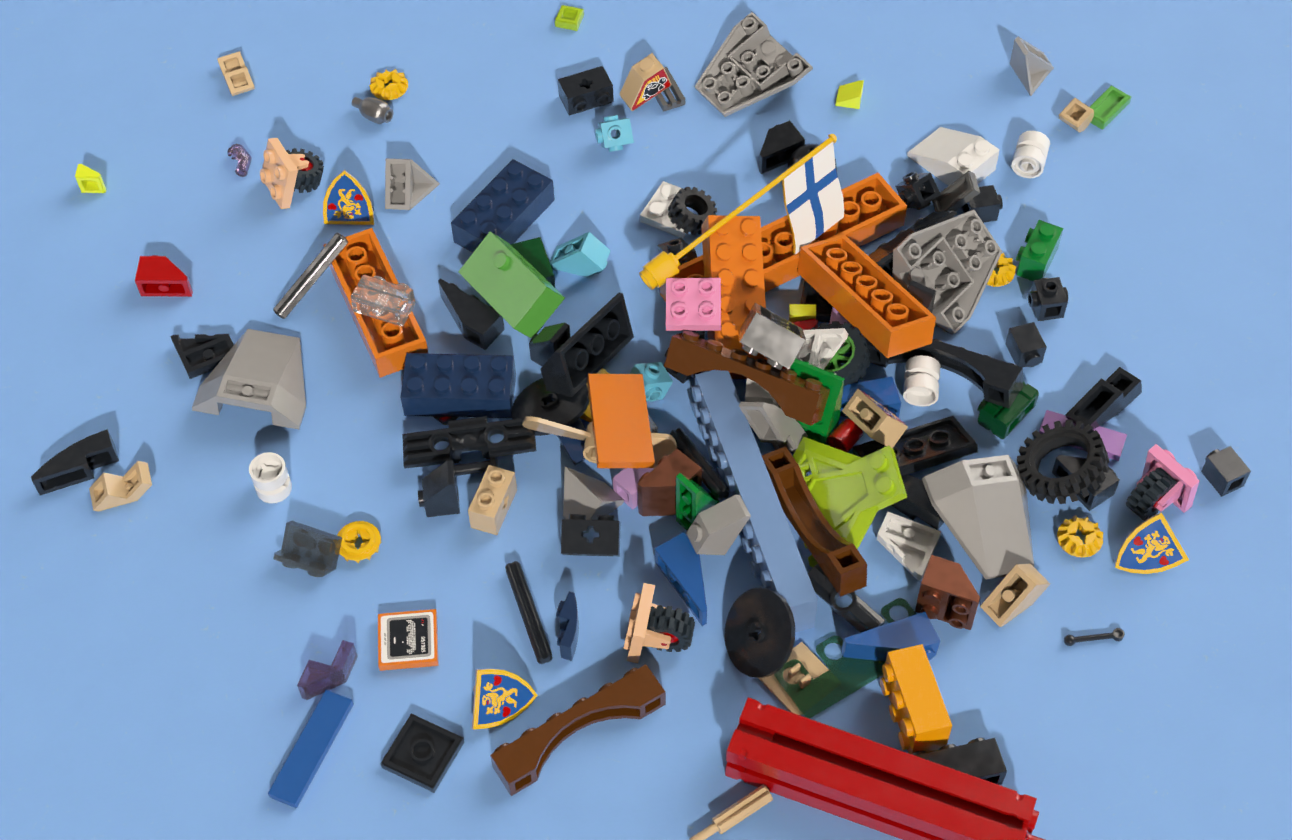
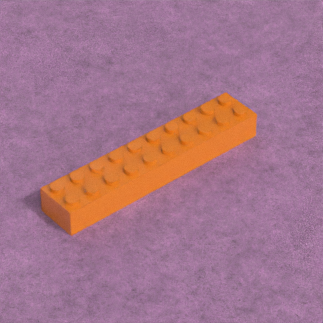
[660,173,907,302]

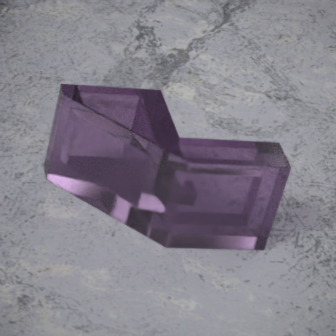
[297,640,358,700]

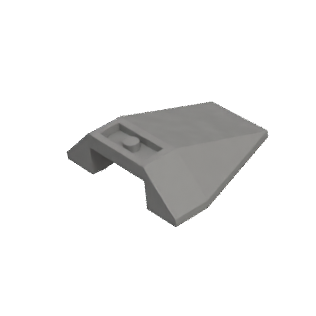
[694,12,813,117]
[892,210,1002,334]
[192,329,306,430]
[922,455,1035,579]

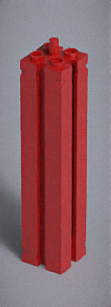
[725,697,1045,840]

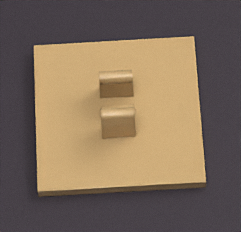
[758,642,841,716]

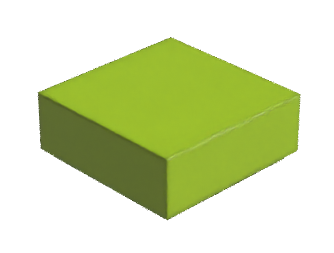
[555,5,584,31]

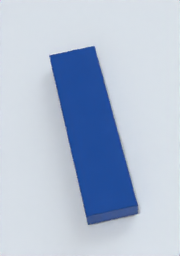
[268,690,354,808]

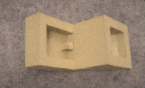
[89,461,152,512]

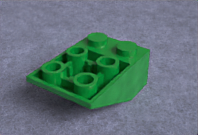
[778,358,845,445]

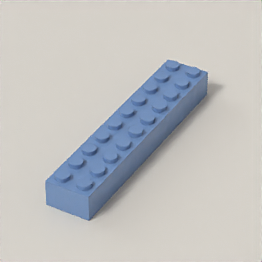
[691,370,818,633]

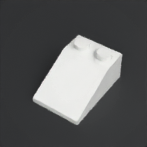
[907,127,1000,186]

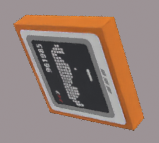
[378,609,439,671]

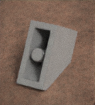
[686,495,751,555]

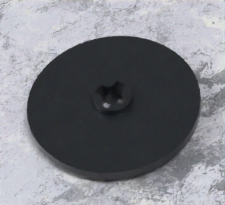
[511,378,590,436]
[725,588,795,678]

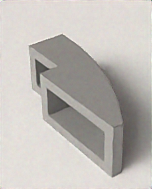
[739,402,808,452]

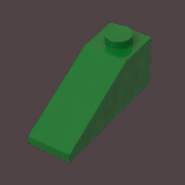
[676,473,720,531]

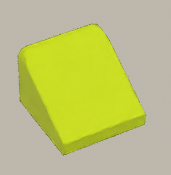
[835,80,864,109]
[75,164,107,193]
[788,304,816,323]

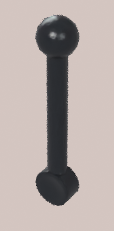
[1064,628,1125,646]

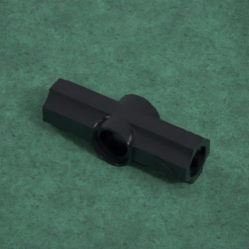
[808,564,885,633]

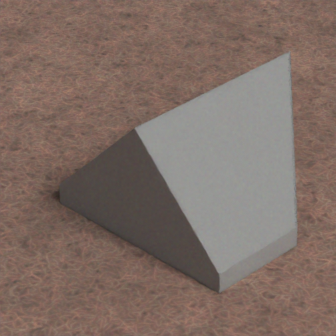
[1010,37,1054,96]
[385,158,440,210]
[563,467,624,530]

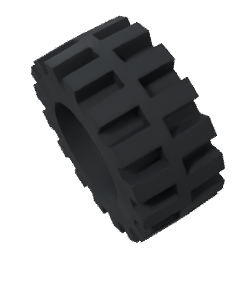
[668,187,717,235]

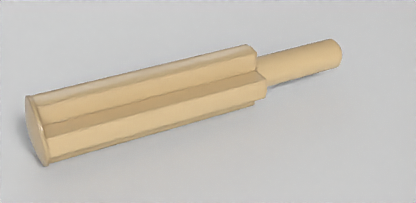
[689,785,773,840]

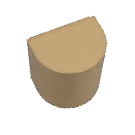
[1059,98,1094,133]

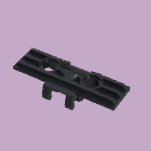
[402,416,537,476]

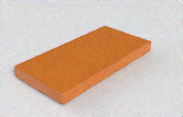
[587,374,655,468]

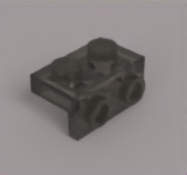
[273,521,342,577]

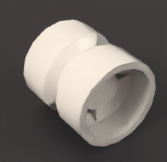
[1011,131,1050,178]
[903,355,941,407]
[249,452,292,503]

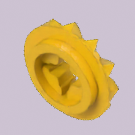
[369,69,408,100]
[987,253,1016,287]
[1057,515,1103,558]
[335,521,382,563]

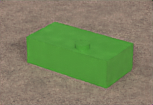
[458,232,565,338]

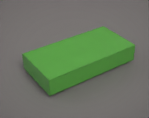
[1090,85,1131,130]

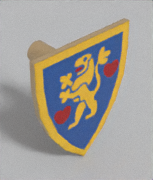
[323,170,374,225]
[1115,512,1189,574]
[472,669,538,730]

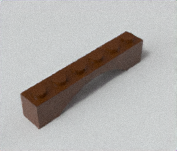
[664,330,830,426]
[762,446,867,597]
[490,664,666,796]

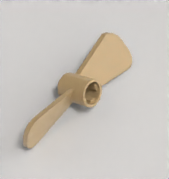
[522,417,677,469]

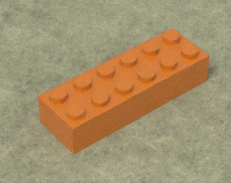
[701,215,767,379]
[323,228,429,378]
[798,234,936,358]

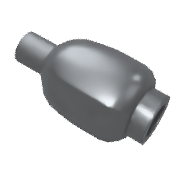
[352,97,394,124]

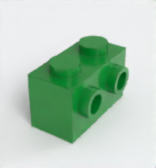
[1016,220,1063,281]

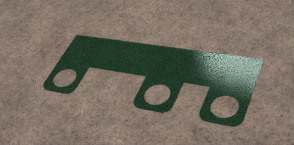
[774,598,917,719]

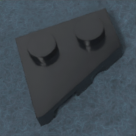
[170,334,234,379]

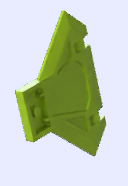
[793,437,907,568]

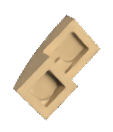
[217,51,255,96]

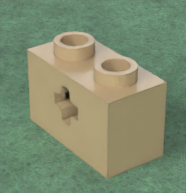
[468,465,517,535]

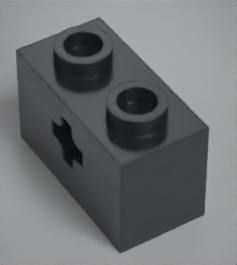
[558,66,614,116]
[561,514,621,557]

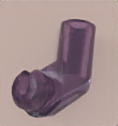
[227,144,252,177]

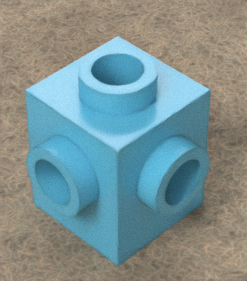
[595,115,634,152]
[630,362,673,402]

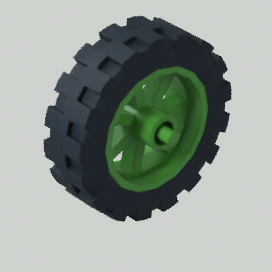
[810,321,870,386]

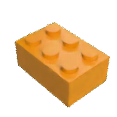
[880,644,952,754]

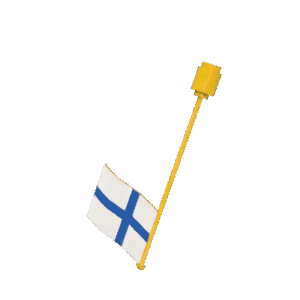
[639,134,844,290]

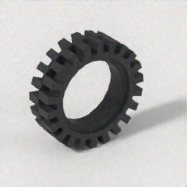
[1017,420,1109,504]

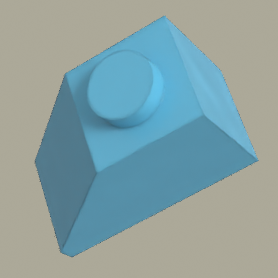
[550,232,611,277]

